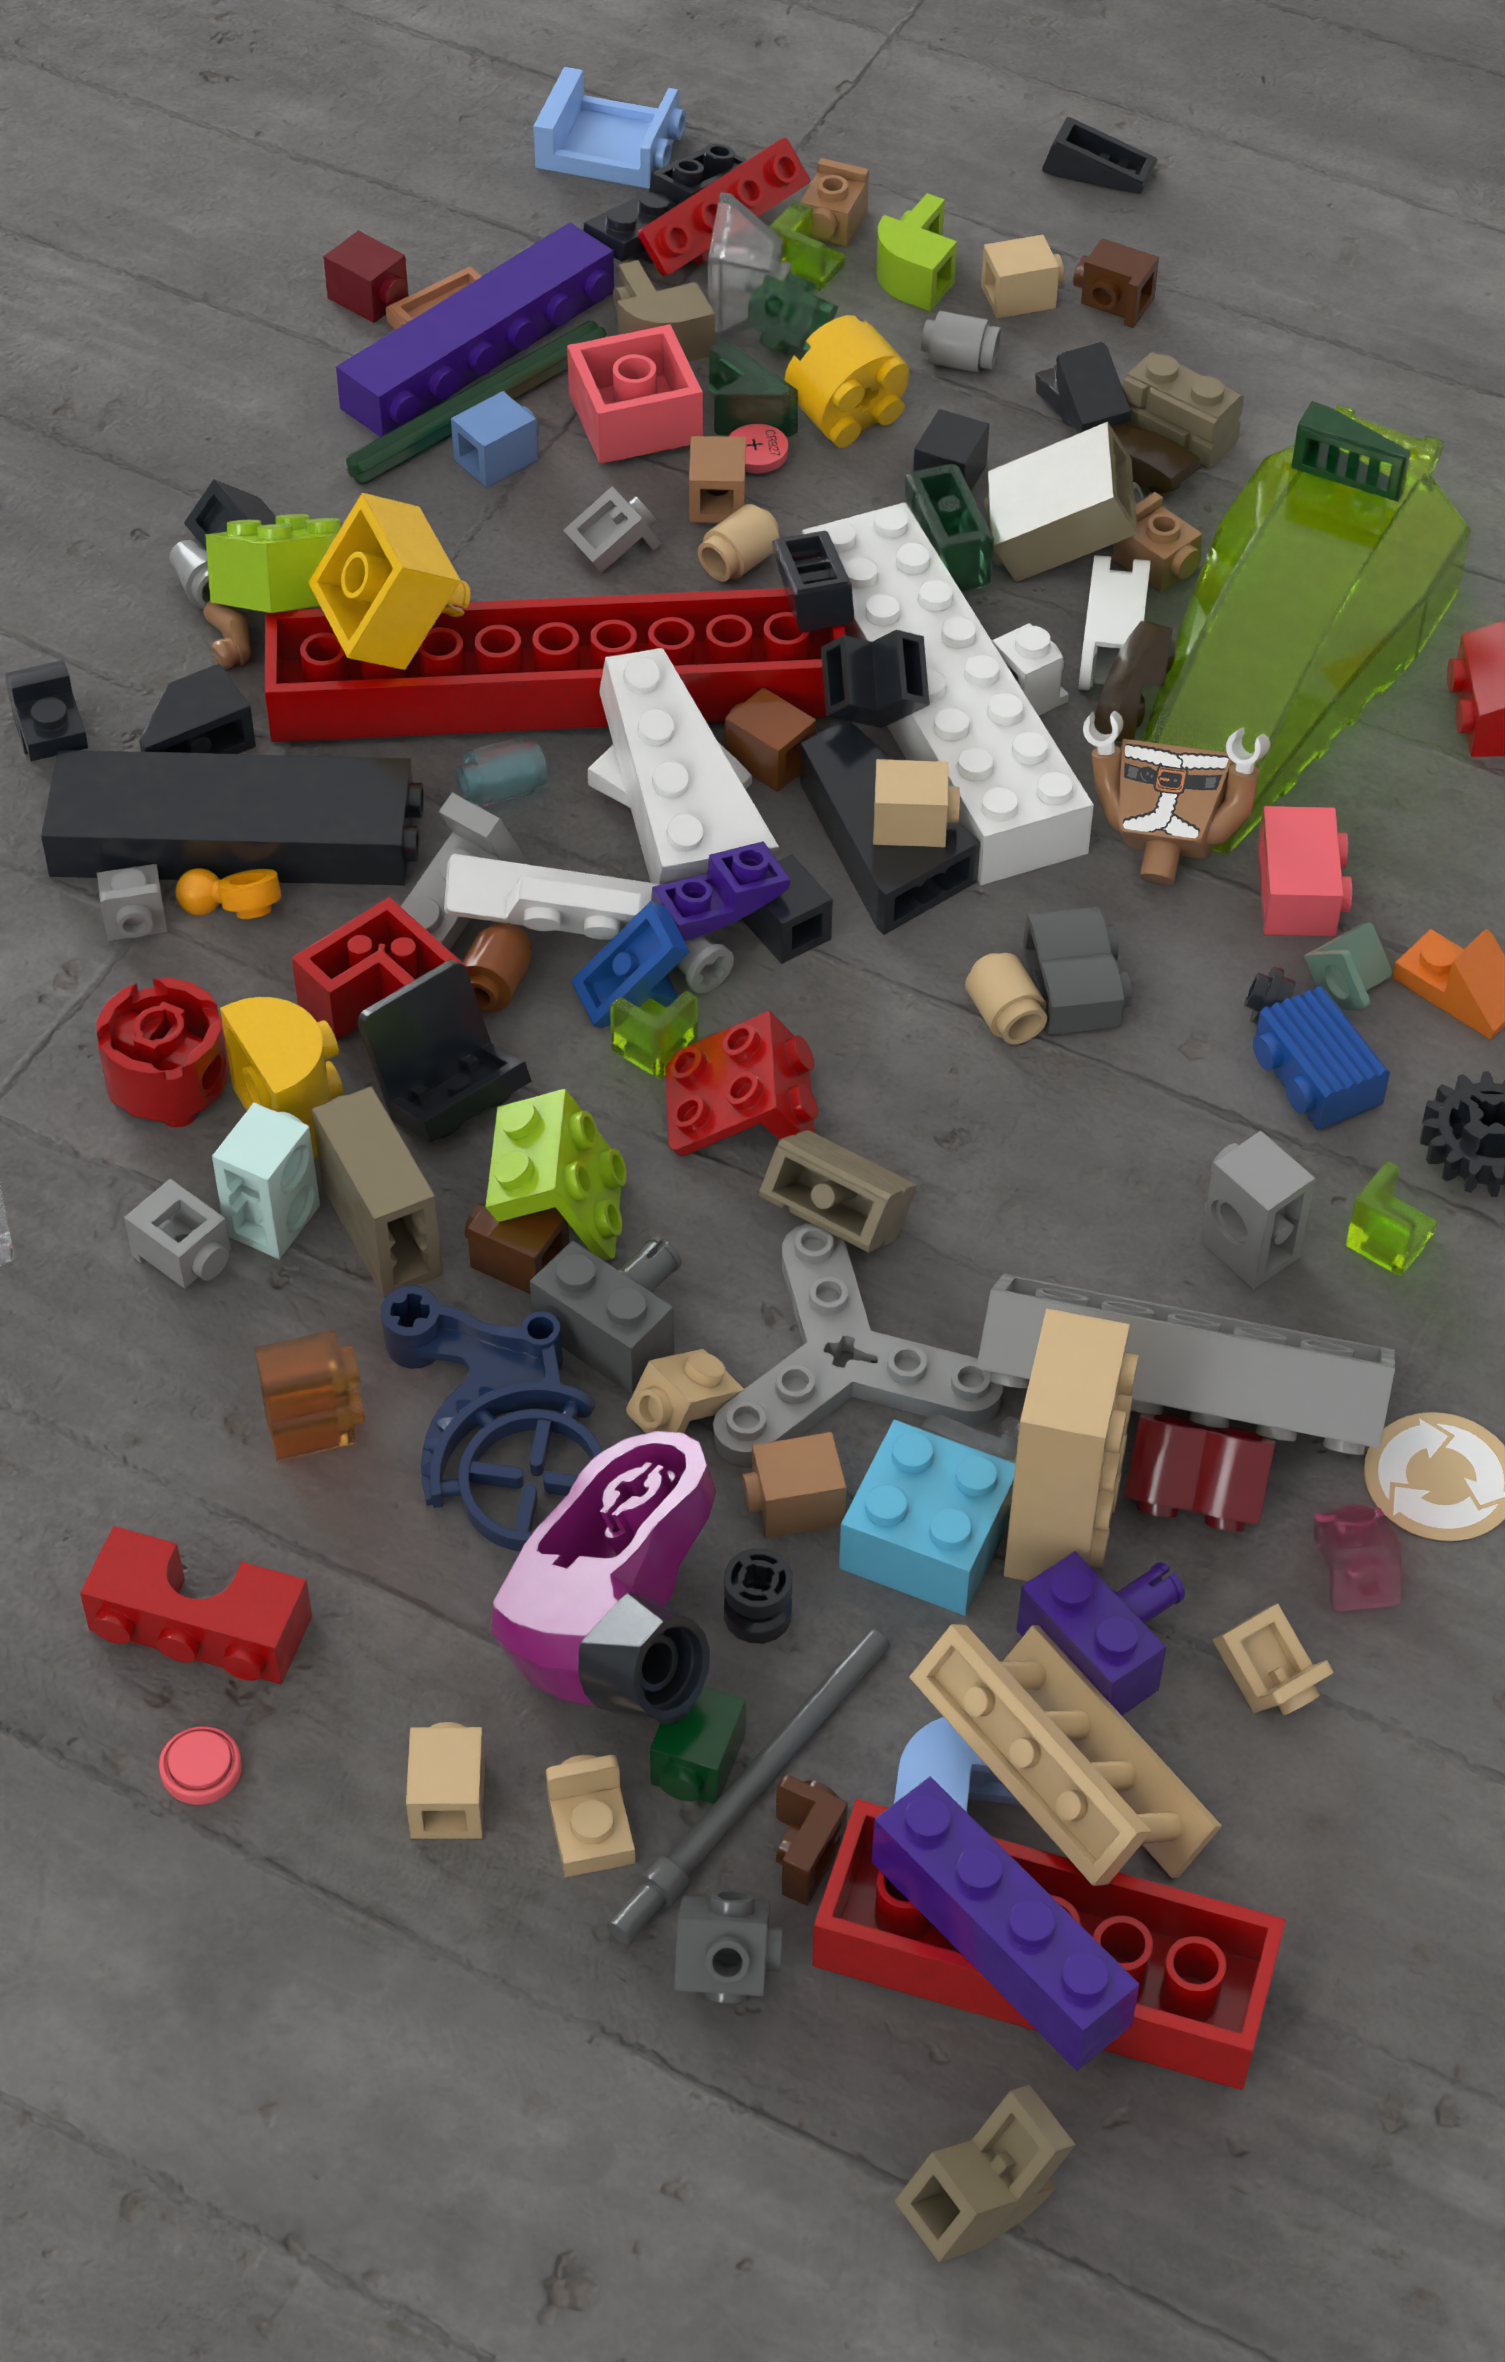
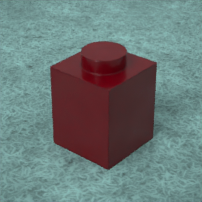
[323,230,409,323]

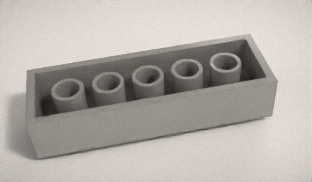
[976,1274,1395,1455]

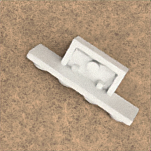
[444,854,661,940]

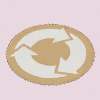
[1364,1412,1505,1541]

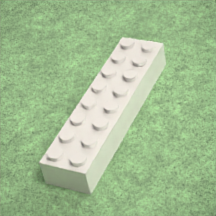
[801,502,1094,886]

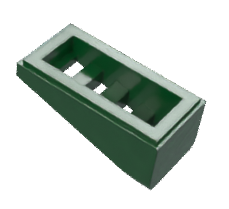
[1291,401,1411,502]

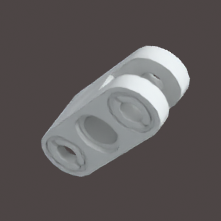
[1078,555,1151,691]

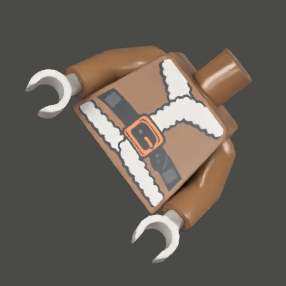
[1083,711,1270,885]

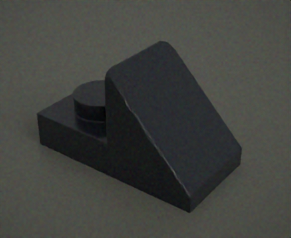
[1035,342,1131,433]

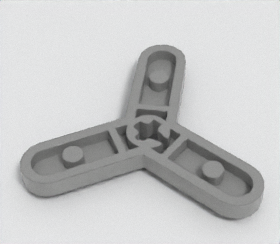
[713,1223,1003,1467]

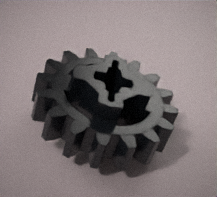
[1420,1071,1505,1197]

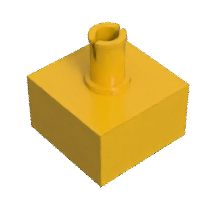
[308,493,470,670]

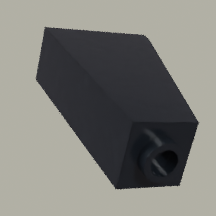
[800,720,980,935]

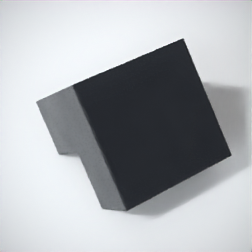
[821,630,930,728]

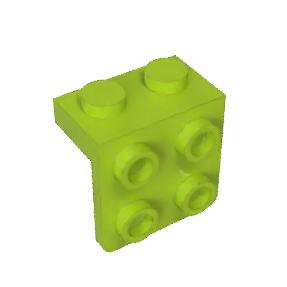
[486,1088,627,1261]

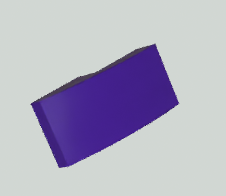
[651,841,791,941]

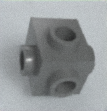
[674,1889,783,2003]

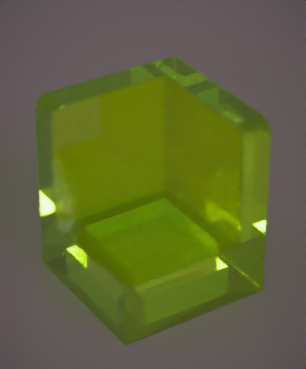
[767,201,845,291]
[610,991,698,1079]
[1346,1161,1437,1277]

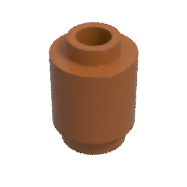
[462,922,532,1012]

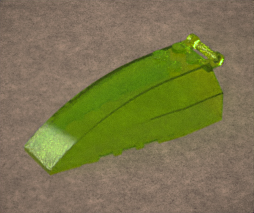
[1142,404,1472,855]

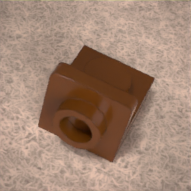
[776,1775,848,1906]

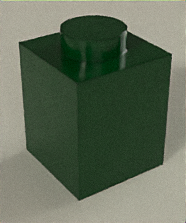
[650,1686,746,1804]

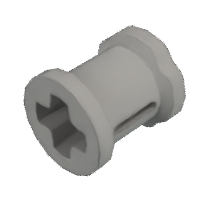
[676,935,734,994]

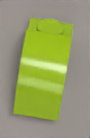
[876,193,957,312]

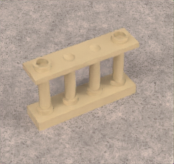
[909,1624,1222,1886]

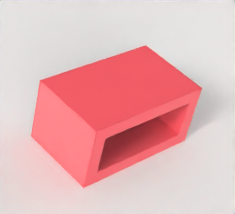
[1257,806,1352,937]

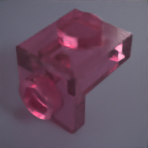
[1314,1504,1401,1611]

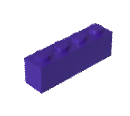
[872,1776,1140,2071]

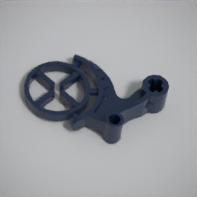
[381,1285,603,1552]

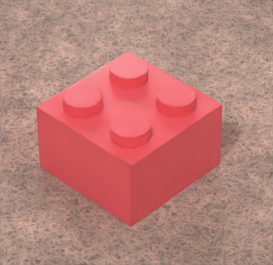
[567,324,703,464]

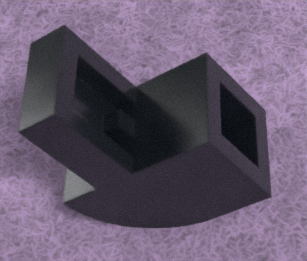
[5,660,88,762]

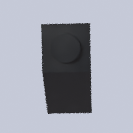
[139,663,256,754]

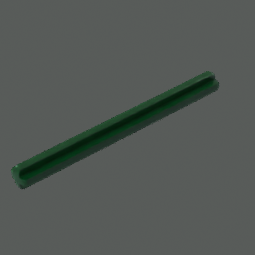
[346,321,607,484]

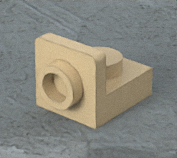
[546,1755,635,1878]

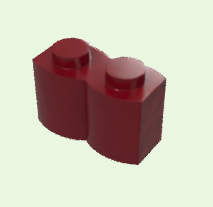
[1125,1413,1277,1532]

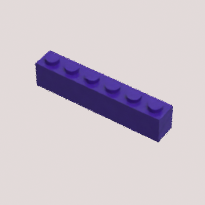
[336,222,614,437]

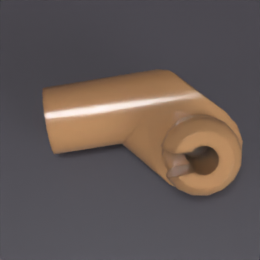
[204,601,252,670]

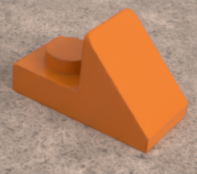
[1392,929,1505,1040]

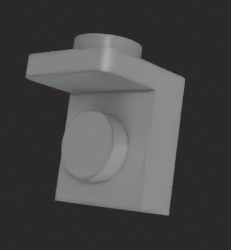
[563,486,662,573]
[97,864,167,941]

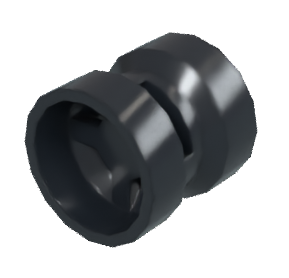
[724,1548,793,1644]

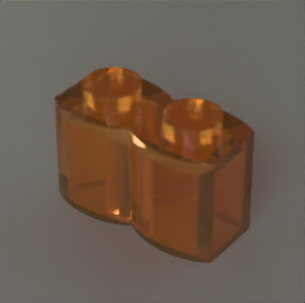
[254,1329,365,1461]

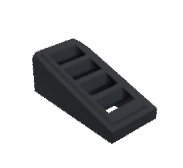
[1041,116,1158,194]
[772,530,854,632]

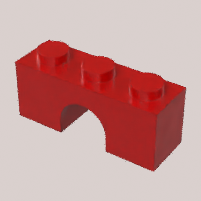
[80,1526,312,1685]

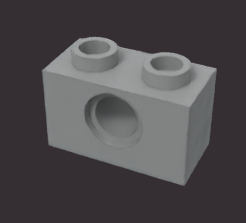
[1201,1131,1316,1289]

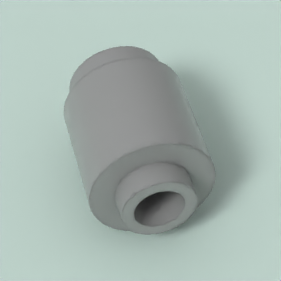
[921,311,1002,373]

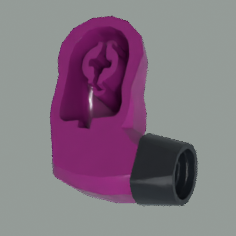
[491,1431,716,1724]

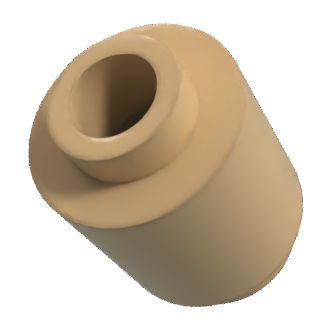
[698,504,779,582]
[965,953,1047,1044]

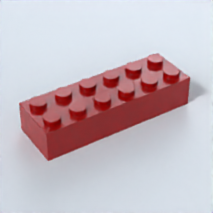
[812,1799,1286,2091]

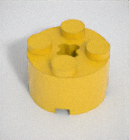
[784,315,909,448]

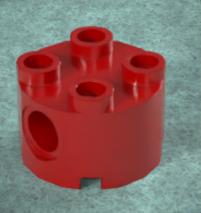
[96,977,230,1128]

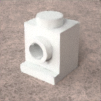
[992,623,1069,716]

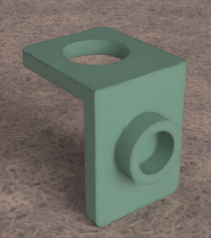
[1304,922,1392,1010]

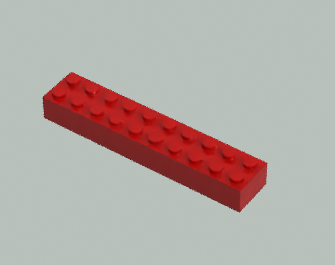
[265,588,845,742]

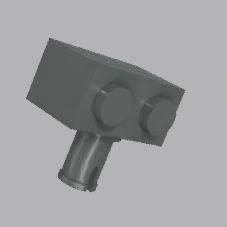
[530,1236,682,1395]

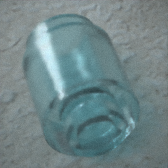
[456,738,547,808]

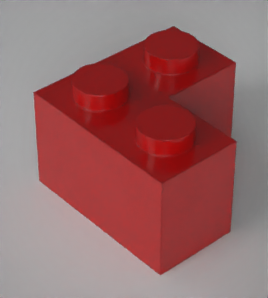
[291,897,467,1041]

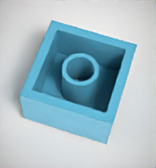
[839,1420,1015,1616]

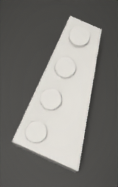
[599,648,779,884]

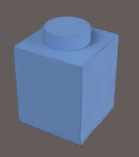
[451,391,539,488]

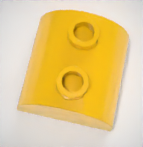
[220,997,344,1158]

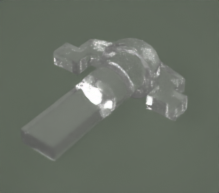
[921,1413,1020,1464]

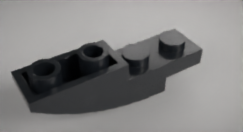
[583,143,747,264]

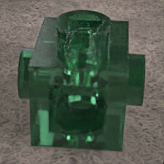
[745,273,839,355]

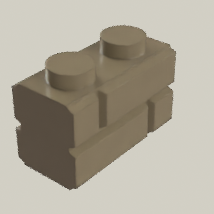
[1123,352,1244,468]
[759,1130,917,1252]

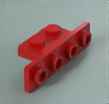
[638,137,810,277]

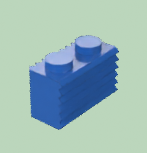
[1253,985,1390,1130]

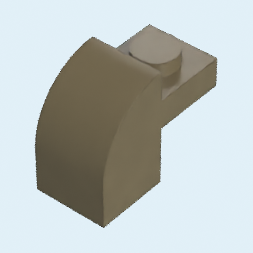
[613,260,715,362]
[894,2085,1076,2263]

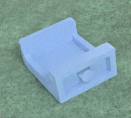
[533,67,686,189]

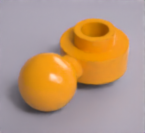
[175,868,282,919]

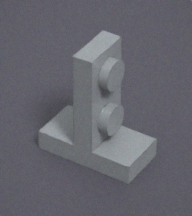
[401,792,530,950]

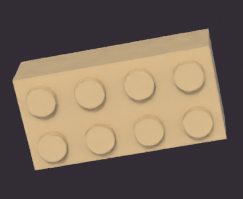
[1004,1308,1139,1581]

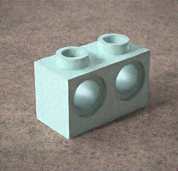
[212,1102,320,1260]

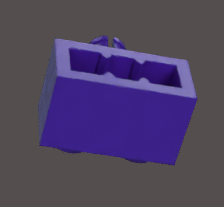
[1016,1551,1185,1716]

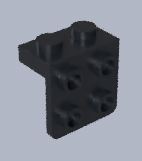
[358,960,532,1142]

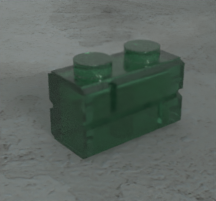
[904,464,994,592]

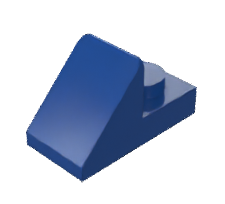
[571,901,690,1028]

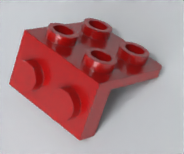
[665,1010,818,1156]

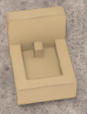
[626,1349,744,1433]
[1212,1603,1334,1715]

